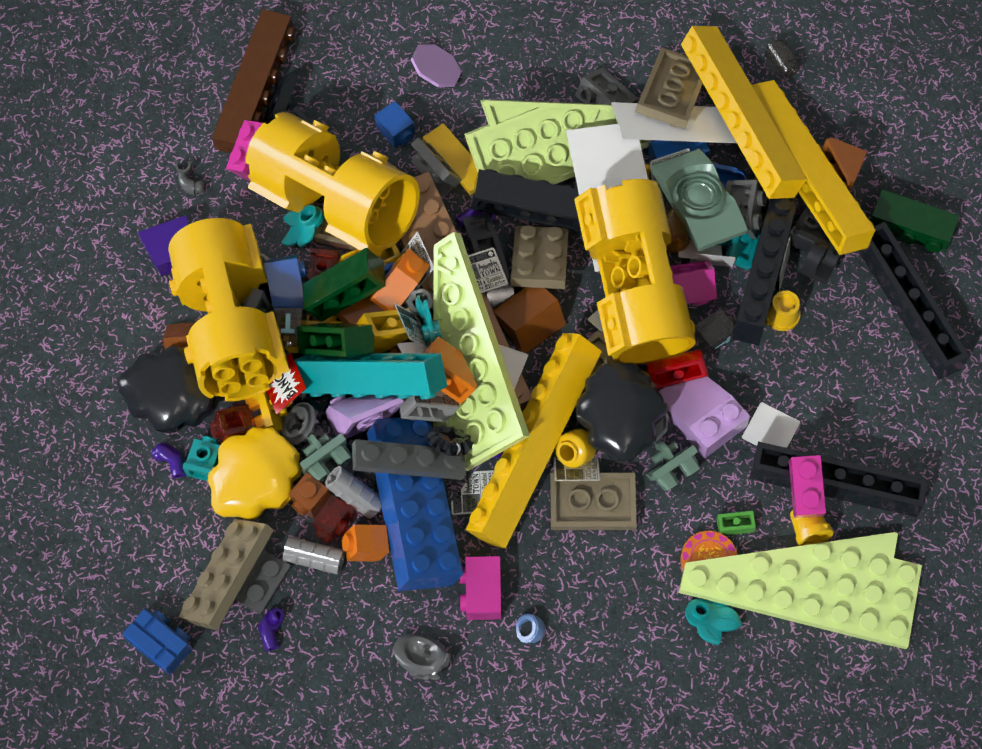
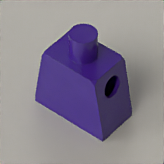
[137,215,189,276]

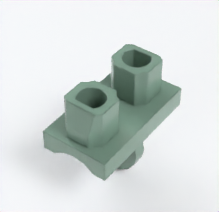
[300,434,352,483]
[646,441,700,491]

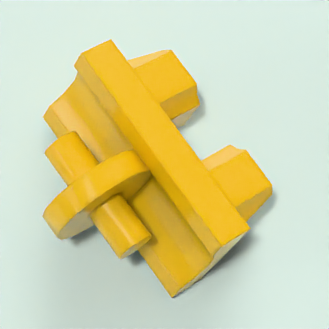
[245,391,292,433]

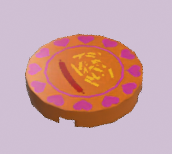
[680,531,737,570]

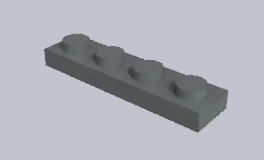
[352,439,466,480]

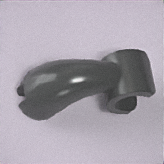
[175,161,204,196]

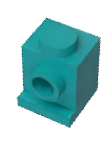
[183,436,220,481]

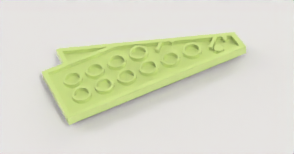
[464,99,652,184]
[433,232,530,471]
[678,532,922,649]

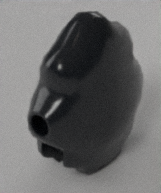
[117,346,216,433]
[576,363,665,464]

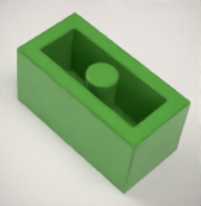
[716,511,756,535]

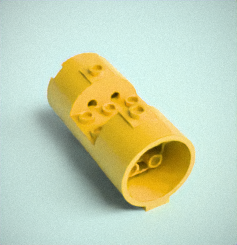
[245,112,420,257]
[574,179,696,364]
[168,218,290,401]

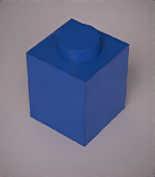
[374,101,415,148]

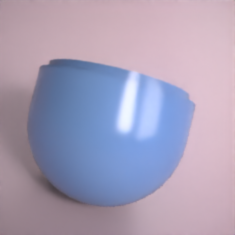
[516,614,545,643]

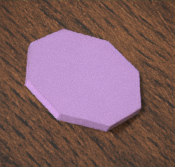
[411,44,462,87]

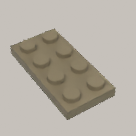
[635,47,703,129]
[178,519,274,631]

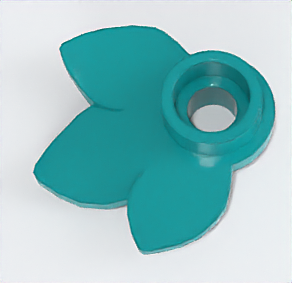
[281,205,324,248]
[415,294,442,344]
[685,599,742,645]

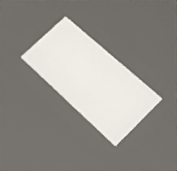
[566,124,648,272]

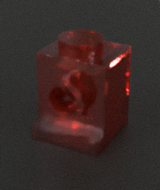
[306,248,340,281]
[210,404,256,444]
[312,495,357,543]

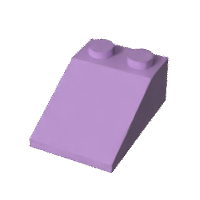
[658,377,750,459]
[325,395,404,439]

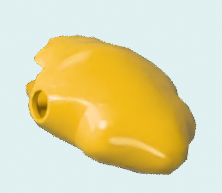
[208,427,301,520]

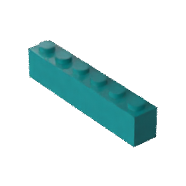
[294,353,448,399]

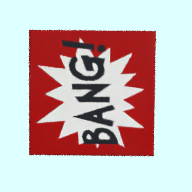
[267,353,306,414]

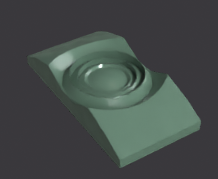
[651,149,748,252]

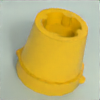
[766,291,801,331]
[790,510,834,546]

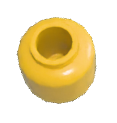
[555,429,597,468]

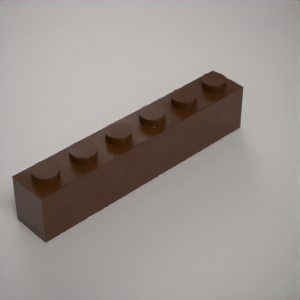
[212,9,296,153]

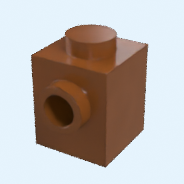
[289,472,332,519]

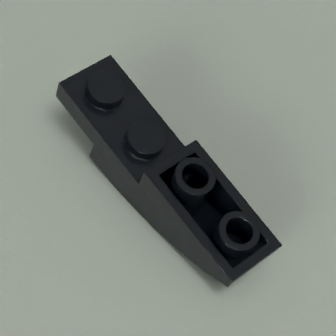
[463,212,515,310]

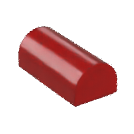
[647,349,708,389]

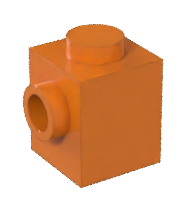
[342,524,389,562]

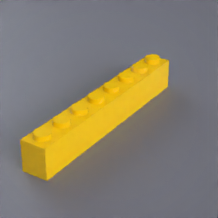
[681,26,807,199]
[752,80,875,255]
[465,333,602,549]

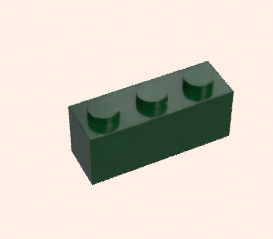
[871,189,960,253]
[303,247,386,322]
[296,323,374,357]

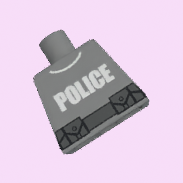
[400,391,460,422]

